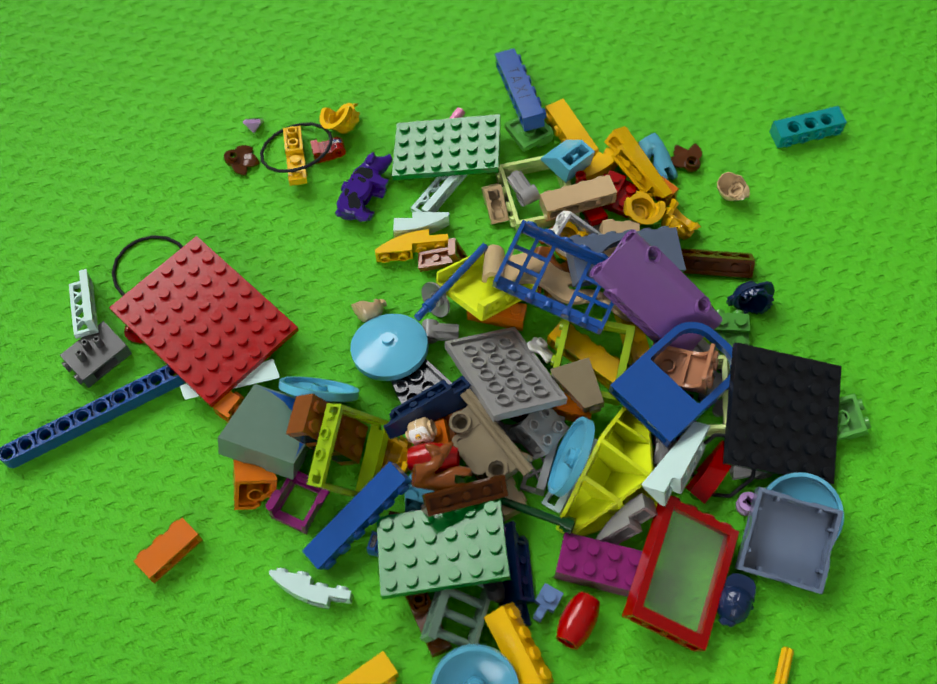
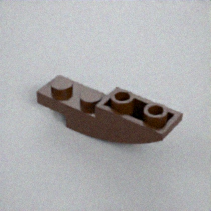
[405,593,452,658]

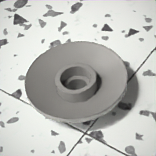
[422,282,450,317]

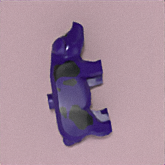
[335,152,393,222]

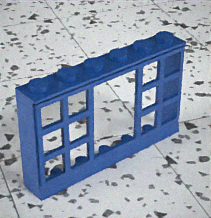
[492,220,614,335]

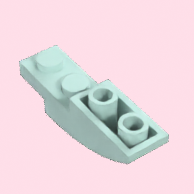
[269,568,353,609]

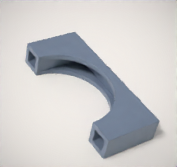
[566,226,686,287]

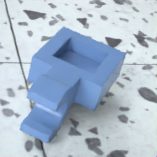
[533,583,564,623]

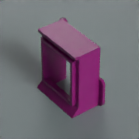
[266,471,330,535]

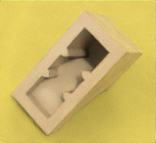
[481,183,509,224]

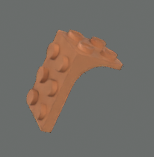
[652,343,719,395]

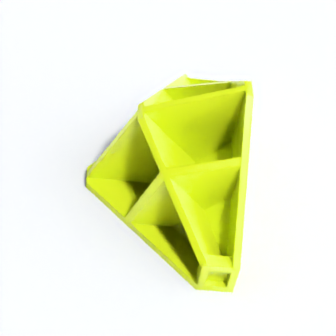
[556,406,658,536]

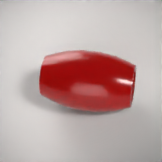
[407,443,460,473]
[556,592,600,650]

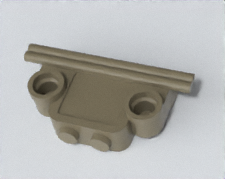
[449,388,534,481]

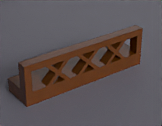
[681,248,755,278]
[421,474,508,517]

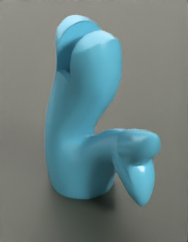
[639,133,678,180]

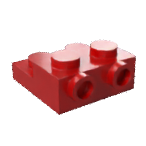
[602,170,640,218]

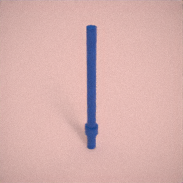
[414,243,488,321]

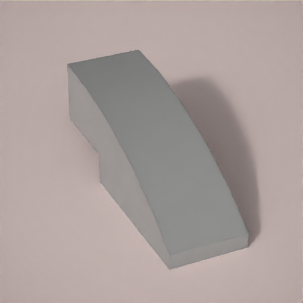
[596,493,657,545]

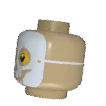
[405,417,437,445]

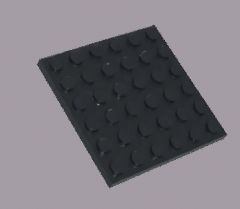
[723,343,842,484]

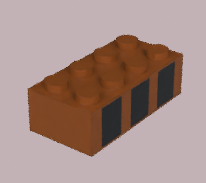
[286,394,368,465]

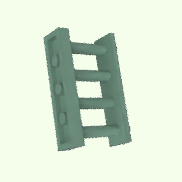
[420,584,490,647]

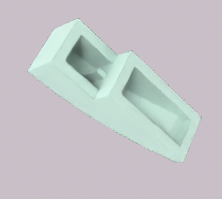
[393,212,449,238]

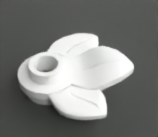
[527,337,555,363]

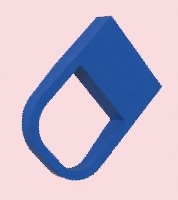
[608,322,733,448]

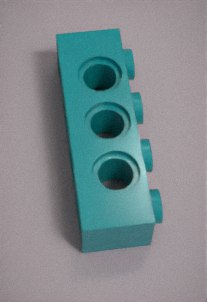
[769,106,847,148]

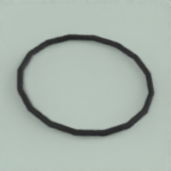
[260,123,333,173]
[112,235,183,296]

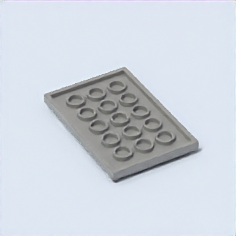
[444,327,567,422]

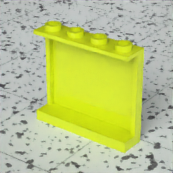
[436,244,538,322]

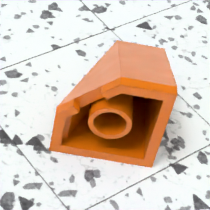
[233,459,277,510]

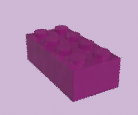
[554,533,642,597]

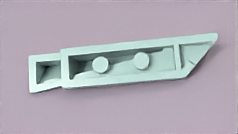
[180,359,280,399]
[642,422,710,506]

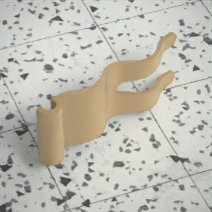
[482,245,633,323]

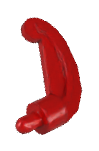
[124,326,144,343]

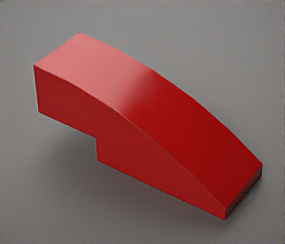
[685,440,731,504]

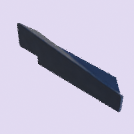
[383,376,474,439]
[499,521,535,627]

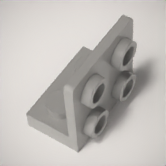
[508,408,569,459]

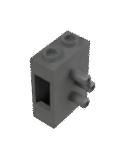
[60,321,132,388]

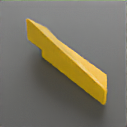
[604,126,672,198]

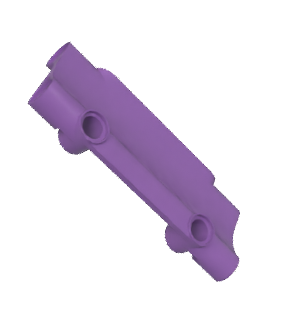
[590,229,722,351]

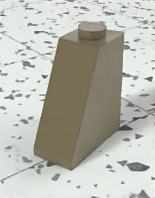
[550,357,604,414]

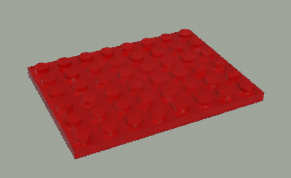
[109,236,299,408]

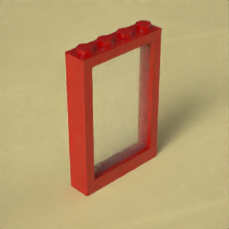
[622,495,739,652]

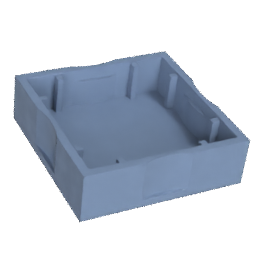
[735,487,844,594]

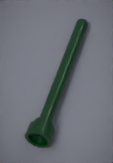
[500,497,576,535]

